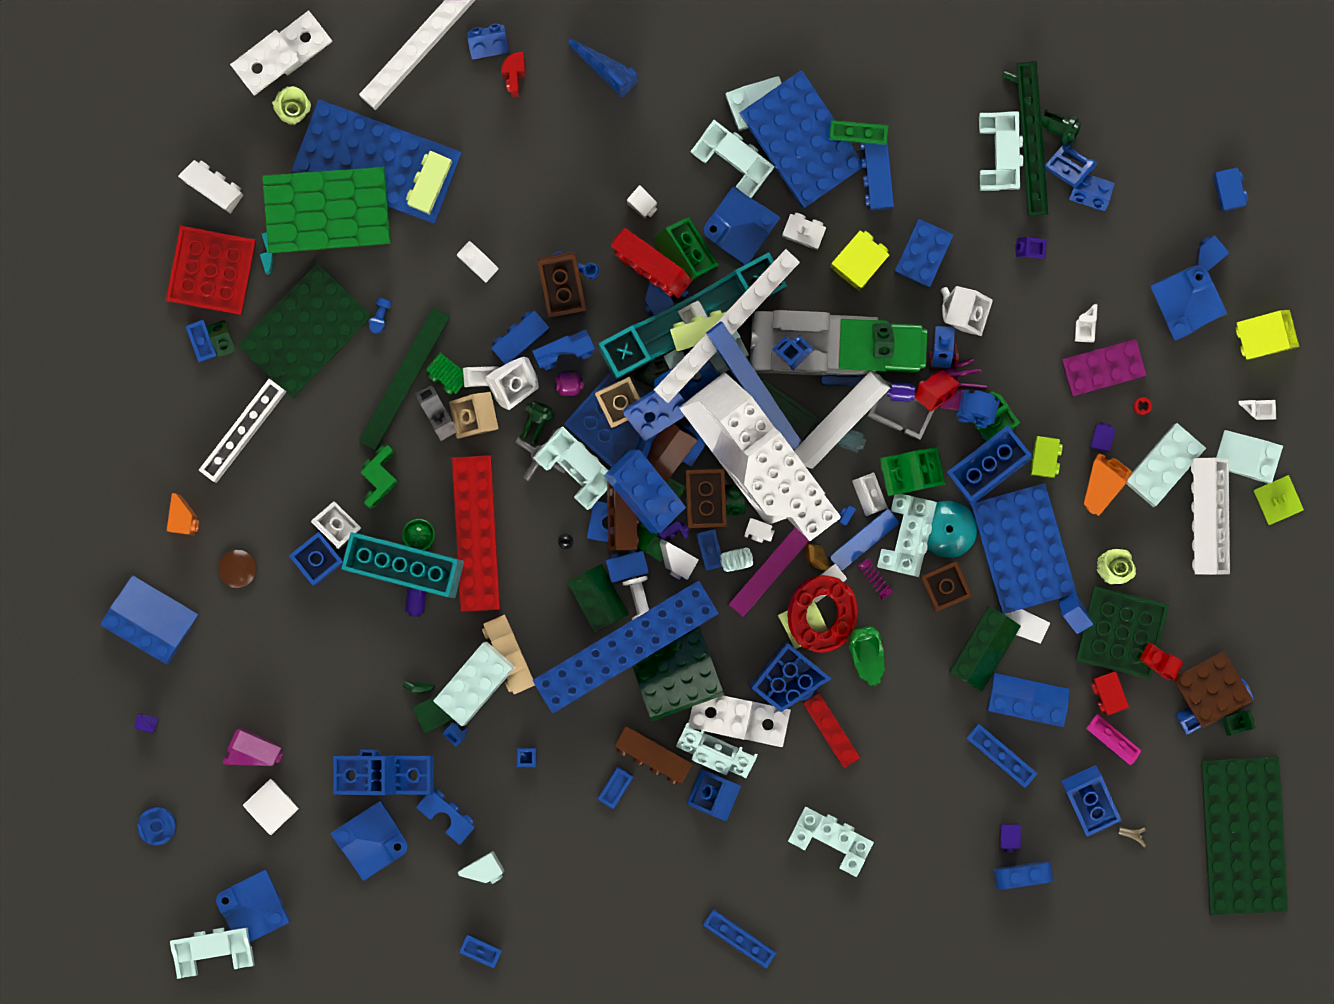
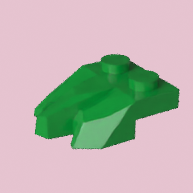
[973,391,1021,442]

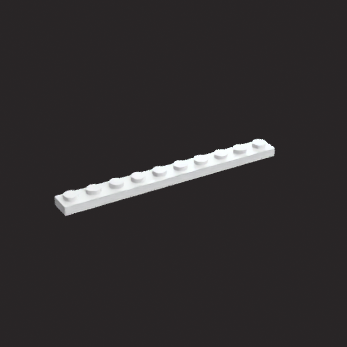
[654,249,800,403]

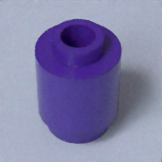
[887,381,915,402]

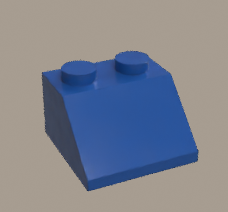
[687,769,741,821]

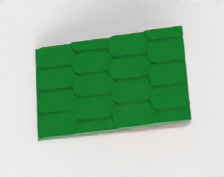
[262,167,391,253]

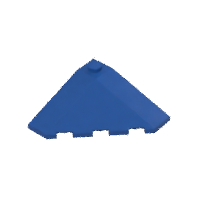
[568,38,638,98]

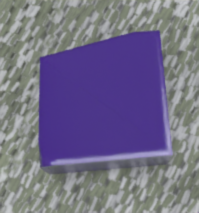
[134,714,159,733]

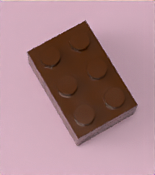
[537,251,586,318]
[686,469,727,529]

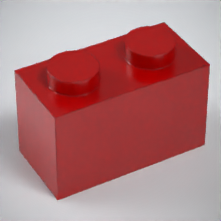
[914,370,960,411]
[1091,671,1129,715]

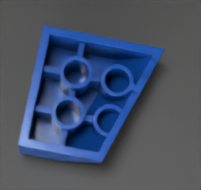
[749,641,832,712]

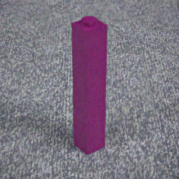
[728,527,809,617]

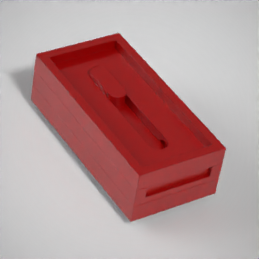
[611,228,693,299]

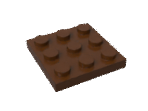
[1173,651,1253,729]

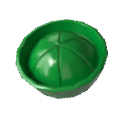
[402,519,435,551]

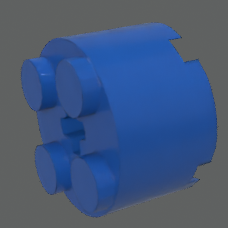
[957,390,1000,428]

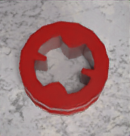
[1133,397,1152,415]

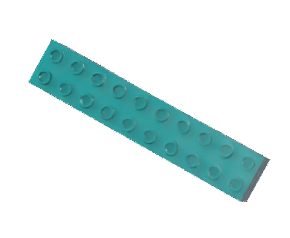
[597,252,787,381]

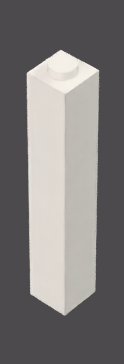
[794,371,890,469]

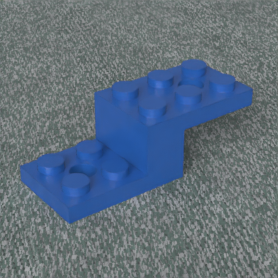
[623,360,720,442]
[333,755,433,795]

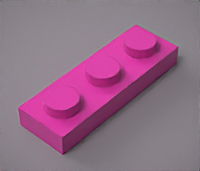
[1086,714,1141,766]

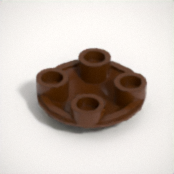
[218,550,257,588]

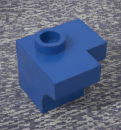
[772,335,814,370]

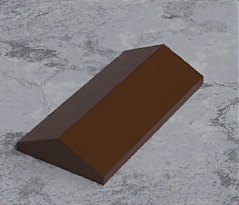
[646,422,698,483]

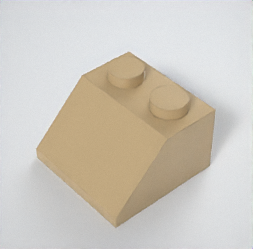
[449,392,499,439]

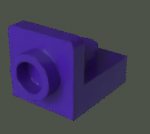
[1015,237,1047,259]
[659,521,689,541]

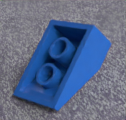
[1061,765,1122,837]

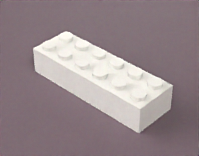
[1191,458,1230,575]

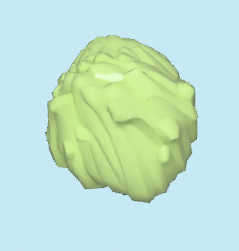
[272,86,311,125]
[1097,549,1136,584]

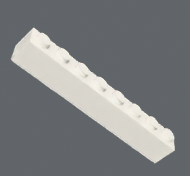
[359,0,475,110]

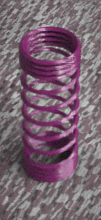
[857,558,893,600]

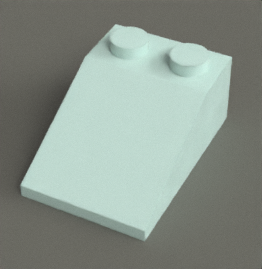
[725,76,781,132]
[1216,430,1283,484]

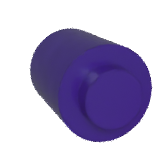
[405,589,426,617]

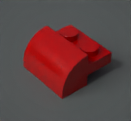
[501,52,526,97]

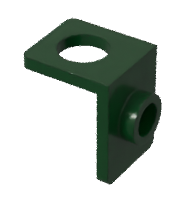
[207,320,236,358]
[872,323,894,358]

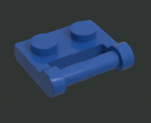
[1045,144,1097,188]

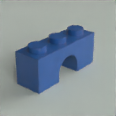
[416,789,476,845]

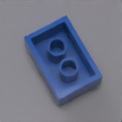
[894,219,954,289]

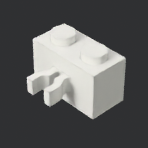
[782,213,826,251]

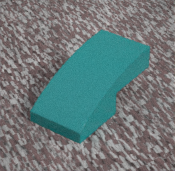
[260,232,274,275]

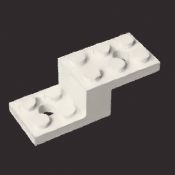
[230,11,333,96]
[689,695,791,747]

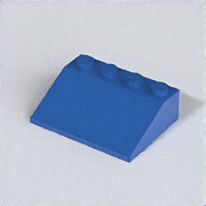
[100,576,199,664]

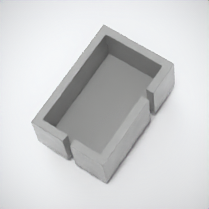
[867,380,935,441]

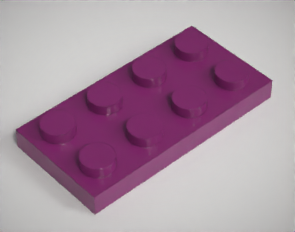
[1062,339,1147,397]

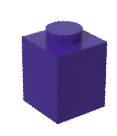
[1089,422,1116,453]
[999,824,1021,852]

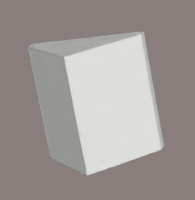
[311,502,361,549]

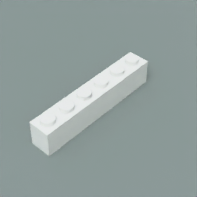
[199,379,286,483]

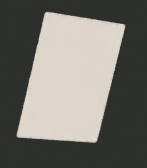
[1004,609,1050,644]

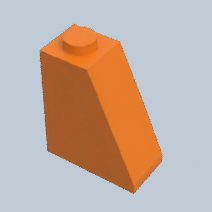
[1084,453,1132,516]

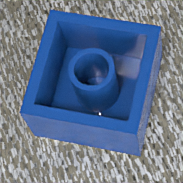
[289,532,343,586]

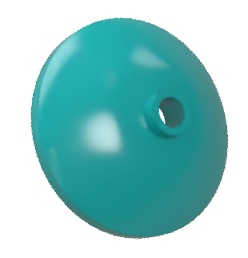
[927,501,977,558]

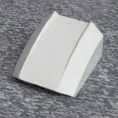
[485,357,539,410]

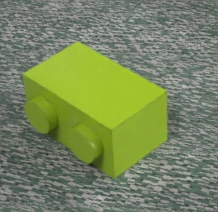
[1030,436,1063,478]

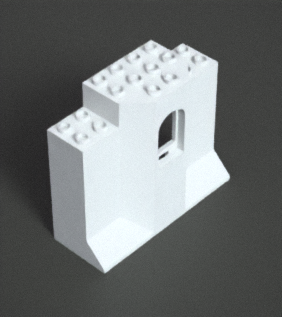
[679,372,841,541]

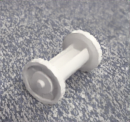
[622,576,649,620]

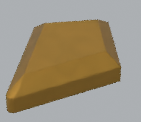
[805,544,830,572]

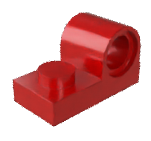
[1140,643,1183,680]

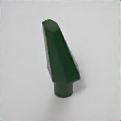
[403,680,435,695]

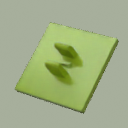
[1253,475,1304,525]

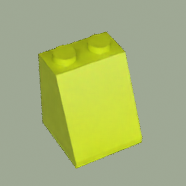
[830,231,889,292]
[1236,310,1299,360]

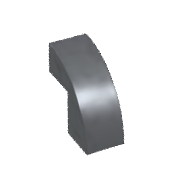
[415,385,458,441]

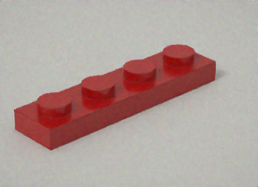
[803,693,860,768]

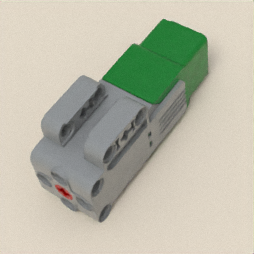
[750,310,927,377]

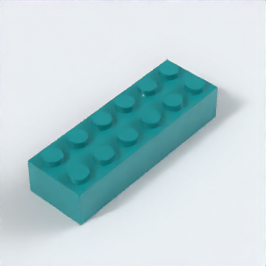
[341,532,464,598]

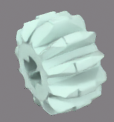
[720,547,753,572]

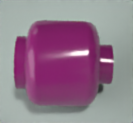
[555,371,583,396]

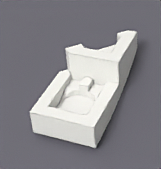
[1075,304,1097,343]
[1239,400,1276,420]

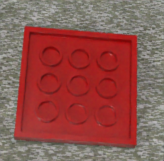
[166,225,256,315]

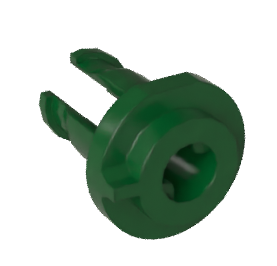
[1041,109,1081,145]
[520,401,555,444]

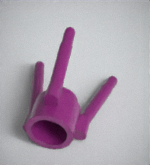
[943,359,988,389]

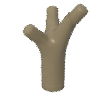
[1118,827,1146,847]

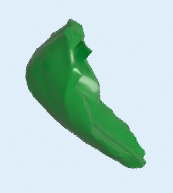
[849,626,885,686]

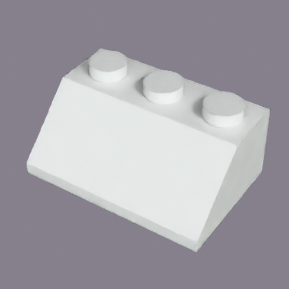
[178,160,243,214]

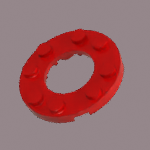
[787,575,858,653]

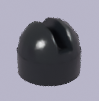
[558,534,573,549]

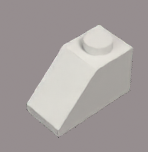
[627,185,657,219]
[457,241,499,282]
[660,539,699,580]

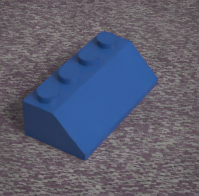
[947,426,1032,506]
[986,673,1070,727]

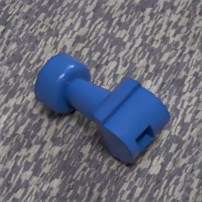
[369,297,392,334]

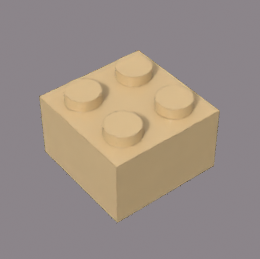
[595,375,642,428]

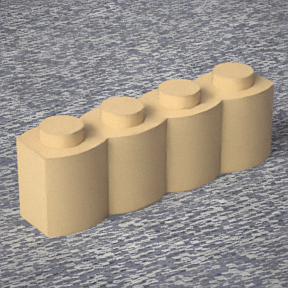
[482,615,535,694]

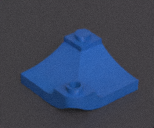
[704,186,780,265]
[1150,265,1227,340]
[532,330,595,371]
[330,801,408,881]
[216,870,291,942]

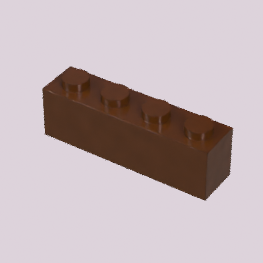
[607,481,639,550]
[615,726,693,785]

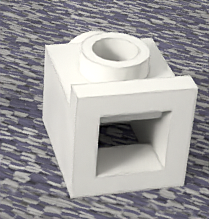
[744,518,774,543]

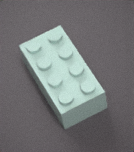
[1126,423,1206,507]
[434,642,515,726]

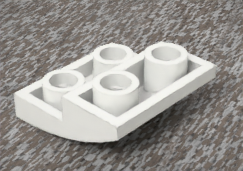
[243,779,299,835]

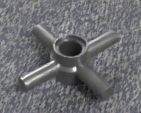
[515,429,566,481]

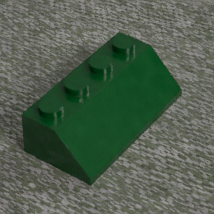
[949,606,1021,692]

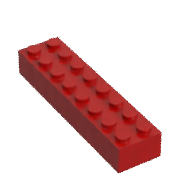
[452,455,501,612]

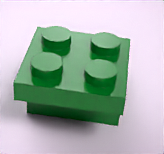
[360,445,399,509]
[880,447,946,496]

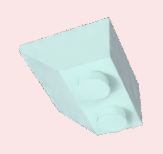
[458,851,505,884]

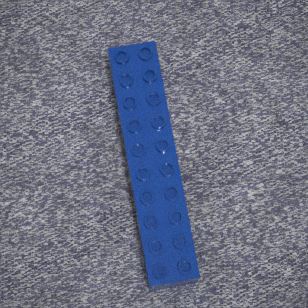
[532,581,719,714]

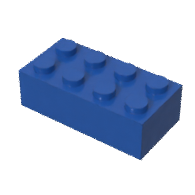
[604,450,686,533]

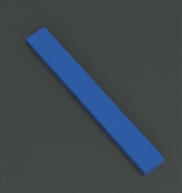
[706,321,802,450]

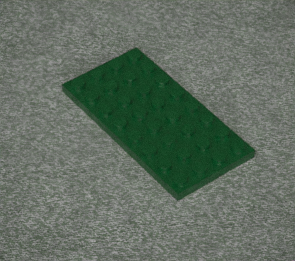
[1201,757,1288,915]

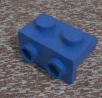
[467,24,509,59]
[1069,174,1115,211]

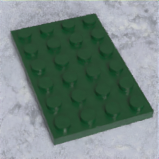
[238,263,373,398]

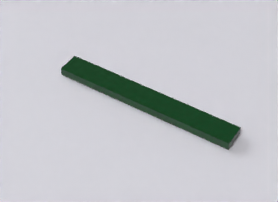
[1017,61,1049,216]
[359,307,450,450]

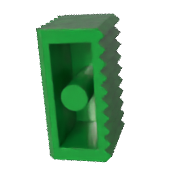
[426,352,464,395]

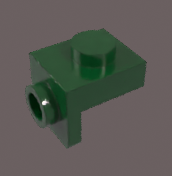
[725,485,745,516]
[1222,710,1255,736]

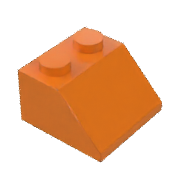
[167,493,200,536]

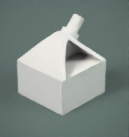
[941,286,993,336]

